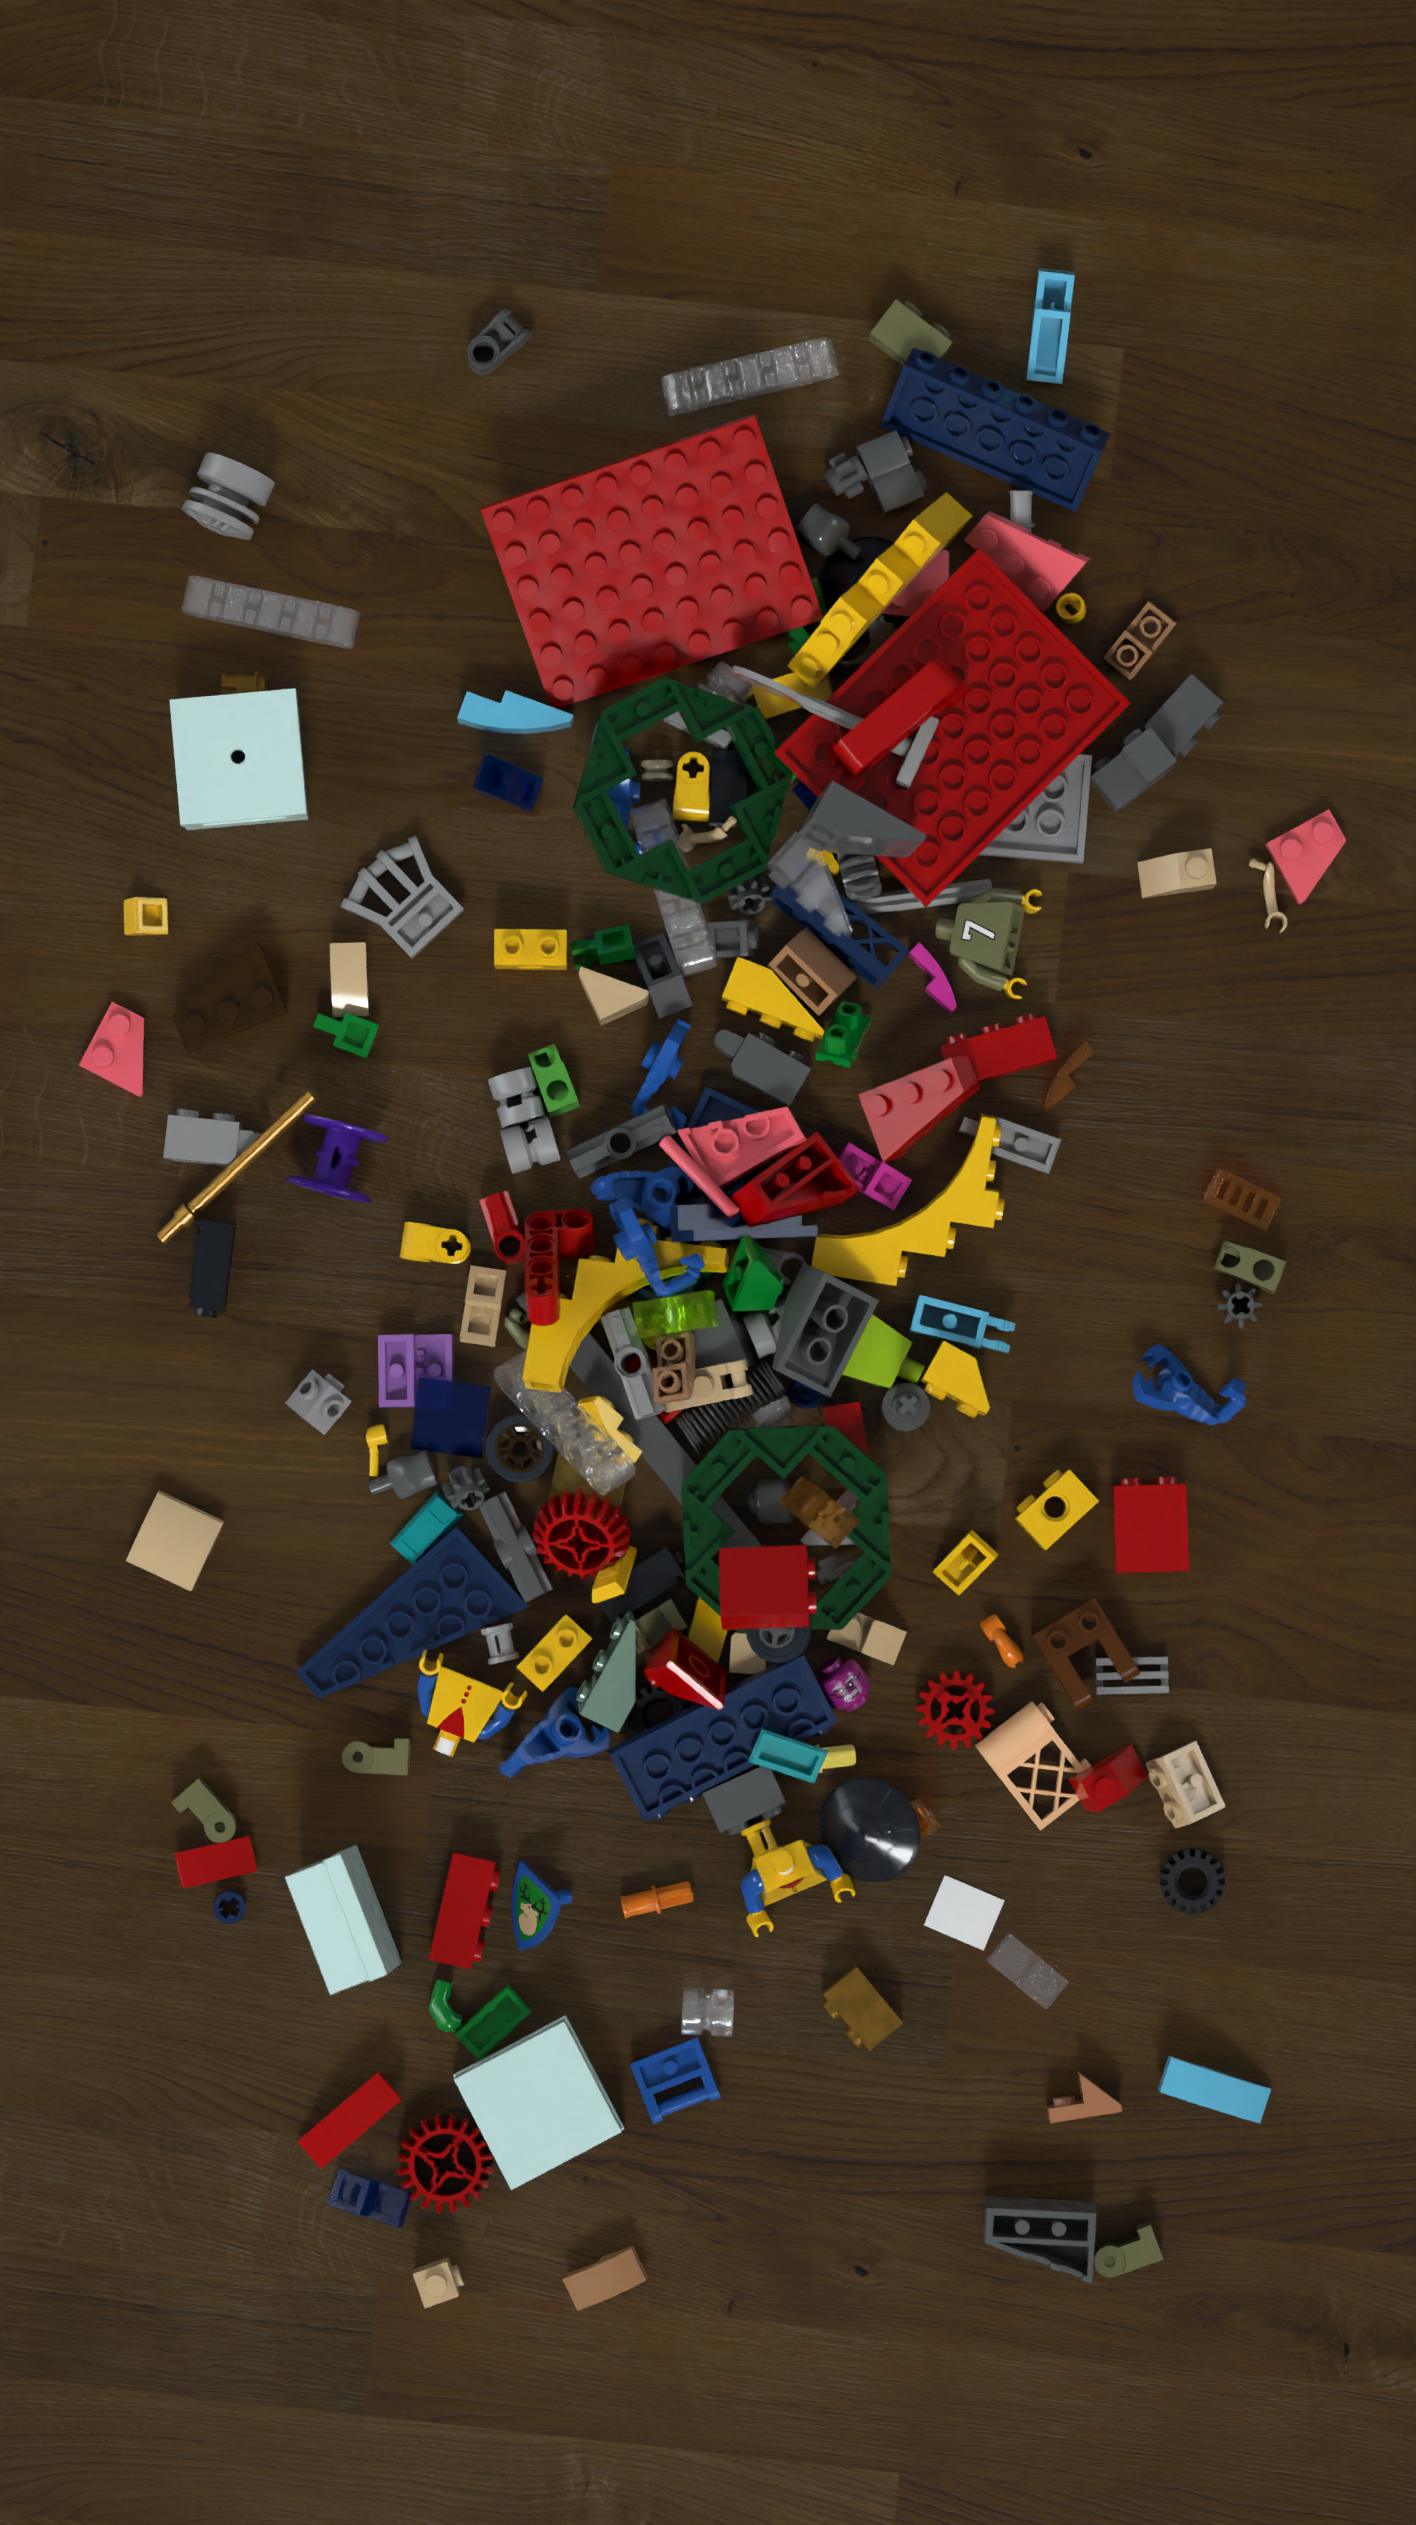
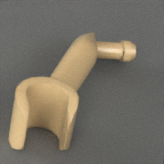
[671,816,737,852]
[1248,859,1288,934]

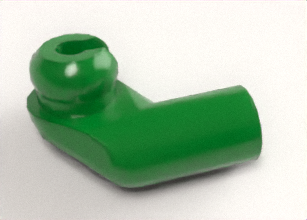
[428,1979,463,2032]

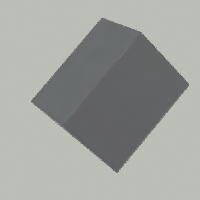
[673,1297,761,1377]

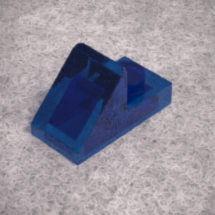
[472,754,544,812]

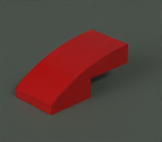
[173,1836,257,1889]

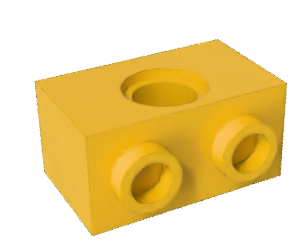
[494,929,568,970]
[1015,1469,1099,1550]
[516,1614,593,1692]

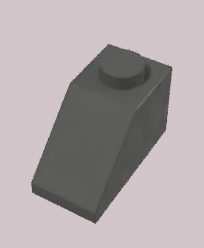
[633,933,693,1019]

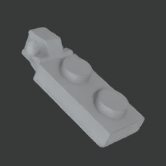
[958,1116,1061,1174]

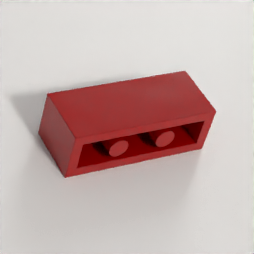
[940,1013,1057,1083]
[428,1851,502,1969]

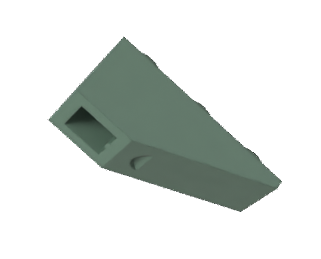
[575,1611,636,1733]

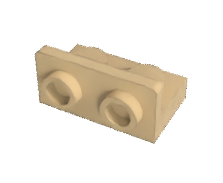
[1146,1741,1226,1828]

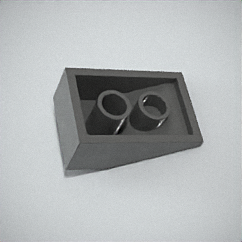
[798,781,927,858]
[772,1263,879,1397]

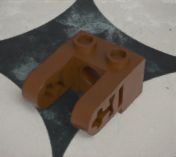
[1031,1598,1140,1712]

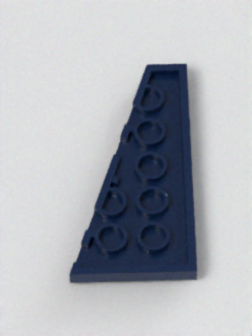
[295,1526,529,1699]

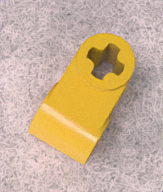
[673,751,710,822]
[399,1222,471,1264]

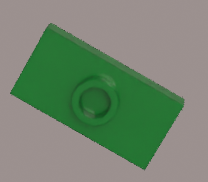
[454,1984,533,2061]

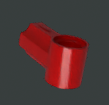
[479,1191,525,1265]

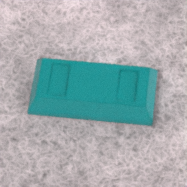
[389,1490,464,1565]
[748,1729,828,1783]

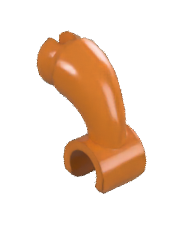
[980,1614,1024,1668]

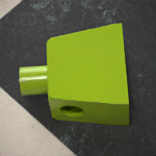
[841,1314,925,1389]

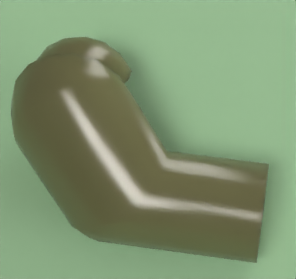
[504,1308,530,1350]

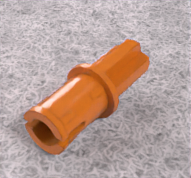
[620,1881,694,1919]

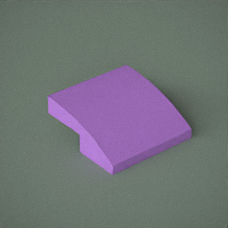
[378,1334,455,1407]

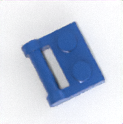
[630,2037,721,2124]

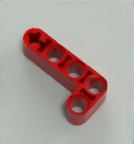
[833,657,969,778]
[525,1209,596,1326]

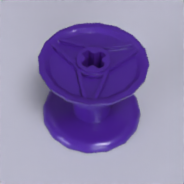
[285,1114,389,1204]

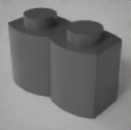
[855,430,927,516]

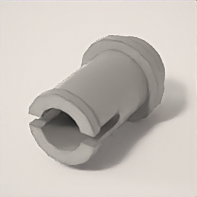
[1009,490,1035,533]

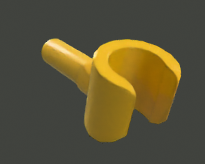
[366,1424,388,1476]

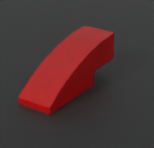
[297,2071,403,2168]

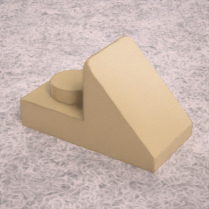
[827,1613,907,1666]

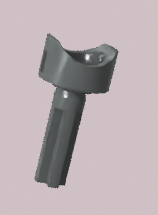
[881,1382,930,1432]

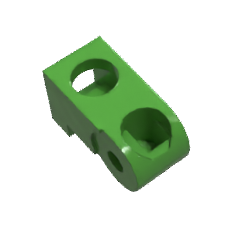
[528,1043,580,1118]

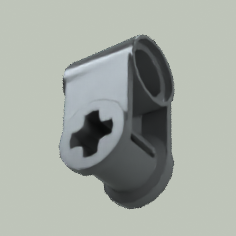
[467,307,533,375]

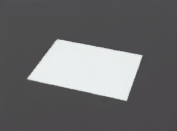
[924,1875,1005,1951]

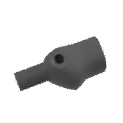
[795,503,863,561]
[368,1449,438,1499]

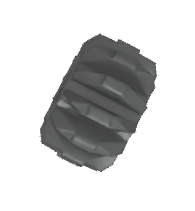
[836,853,882,902]

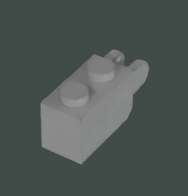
[163,1109,265,1167]

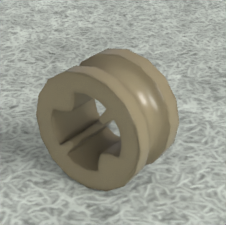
[641,760,673,782]

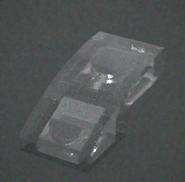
[750,1396,792,1428]

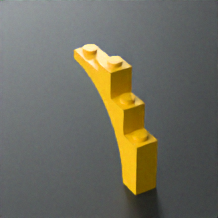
[787,492,973,689]
[811,1114,1005,1286]
[522,1219,729,1393]

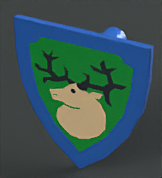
[511,1860,572,1951]

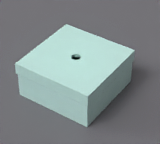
[169,688,308,830]
[285,1845,402,1995]
[453,2015,625,2190]

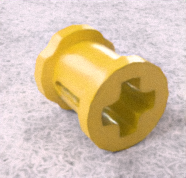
[740,1818,782,1861]

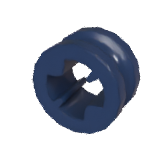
[213,1890,246,1924]

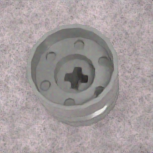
[182,452,275,540]

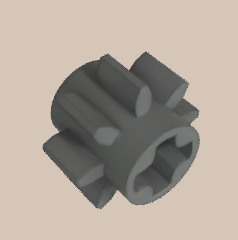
[824,452,868,499]
[727,875,772,915]
[1216,1284,1262,1329]
[442,1466,490,1510]

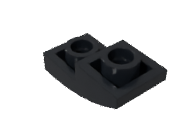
[709,749,748,827]

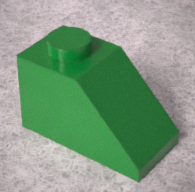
[722,1235,783,1311]

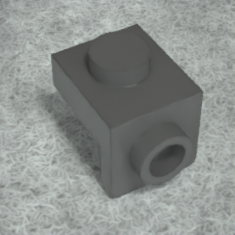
[707,920,759,959]

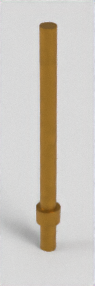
[156,1089,319,1244]

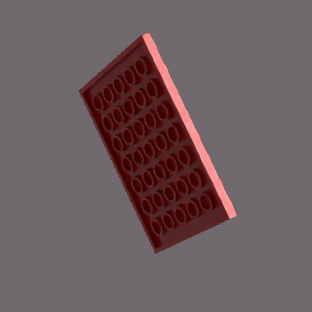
[481,414,824,709]
[774,548,1130,907]

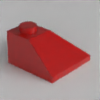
[643,1627,727,1710]

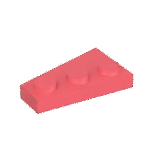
[964,511,1091,612]
[677,1107,807,1189]

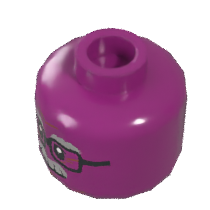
[818,1656,871,1712]

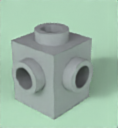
[285,1369,352,1435]

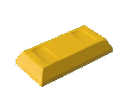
[592,1546,638,1604]

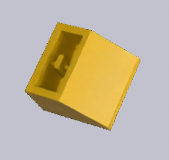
[920,1341,990,1418]

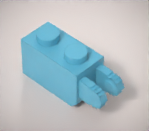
[909,1295,1016,1353]

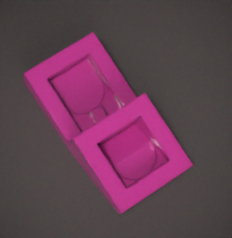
[908,942,957,1015]
[837,1142,912,1211]

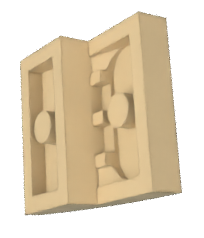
[126,1490,224,1591]

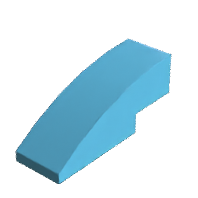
[1027,268,1075,384]
[457,690,574,734]
[1157,2055,1271,2124]

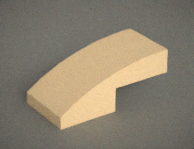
[330,942,369,1018]
[460,1265,506,1347]

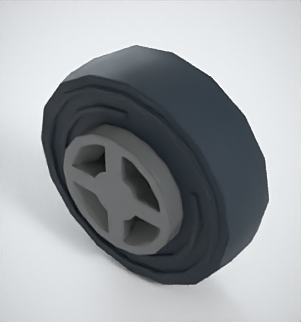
[746,1622,811,1663]

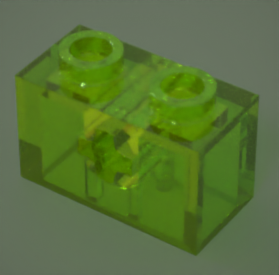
[632,1290,719,1339]

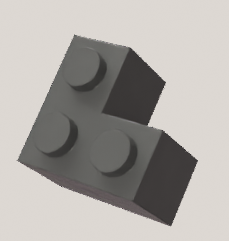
[1090,727,1177,814]

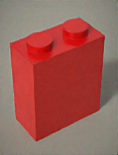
[1111,1477,1189,1573]
[719,1545,817,1630]

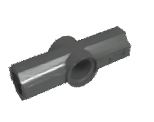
[566,1104,677,1178]
[479,1492,553,1603]

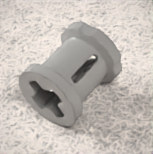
[481,1623,520,1665]

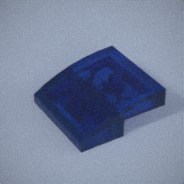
[410,1377,491,1458]

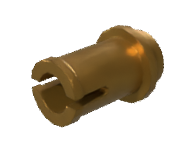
[221,672,268,695]

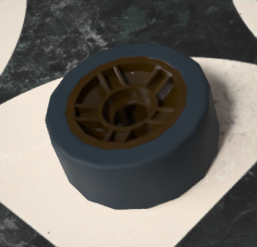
[486,1414,555,1483]

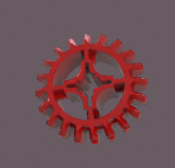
[533,1488,631,1581]
[397,2114,495,2213]

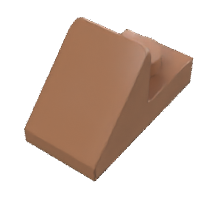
[1046,2071,1122,2123]

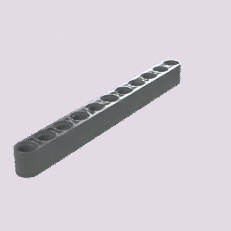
[515,1292,762,1551]

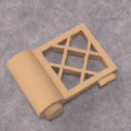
[975,1701,1091,1831]

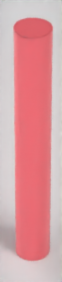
[659,1136,739,1218]

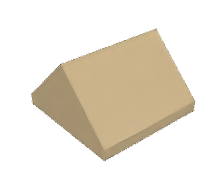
[578,967,650,1026]

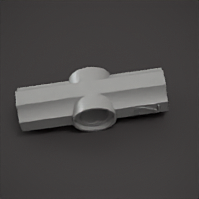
[601,1307,667,1420]

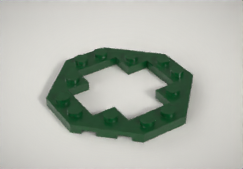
[572,677,793,904]
[681,1424,891,1634]

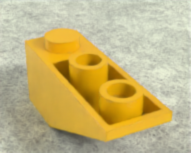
[722,957,824,1042]

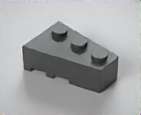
[983,2196,1096,2284]

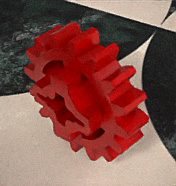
[915,1671,994,1749]

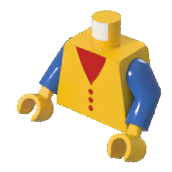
[417,1650,528,1757]
[741,1840,855,1937]

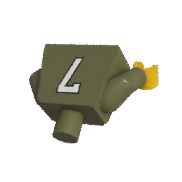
[936,888,1042,999]

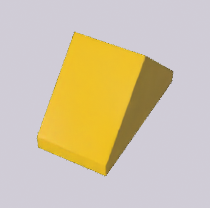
[932,1530,999,1596]

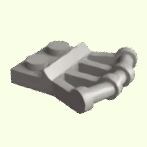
[340,836,464,959]

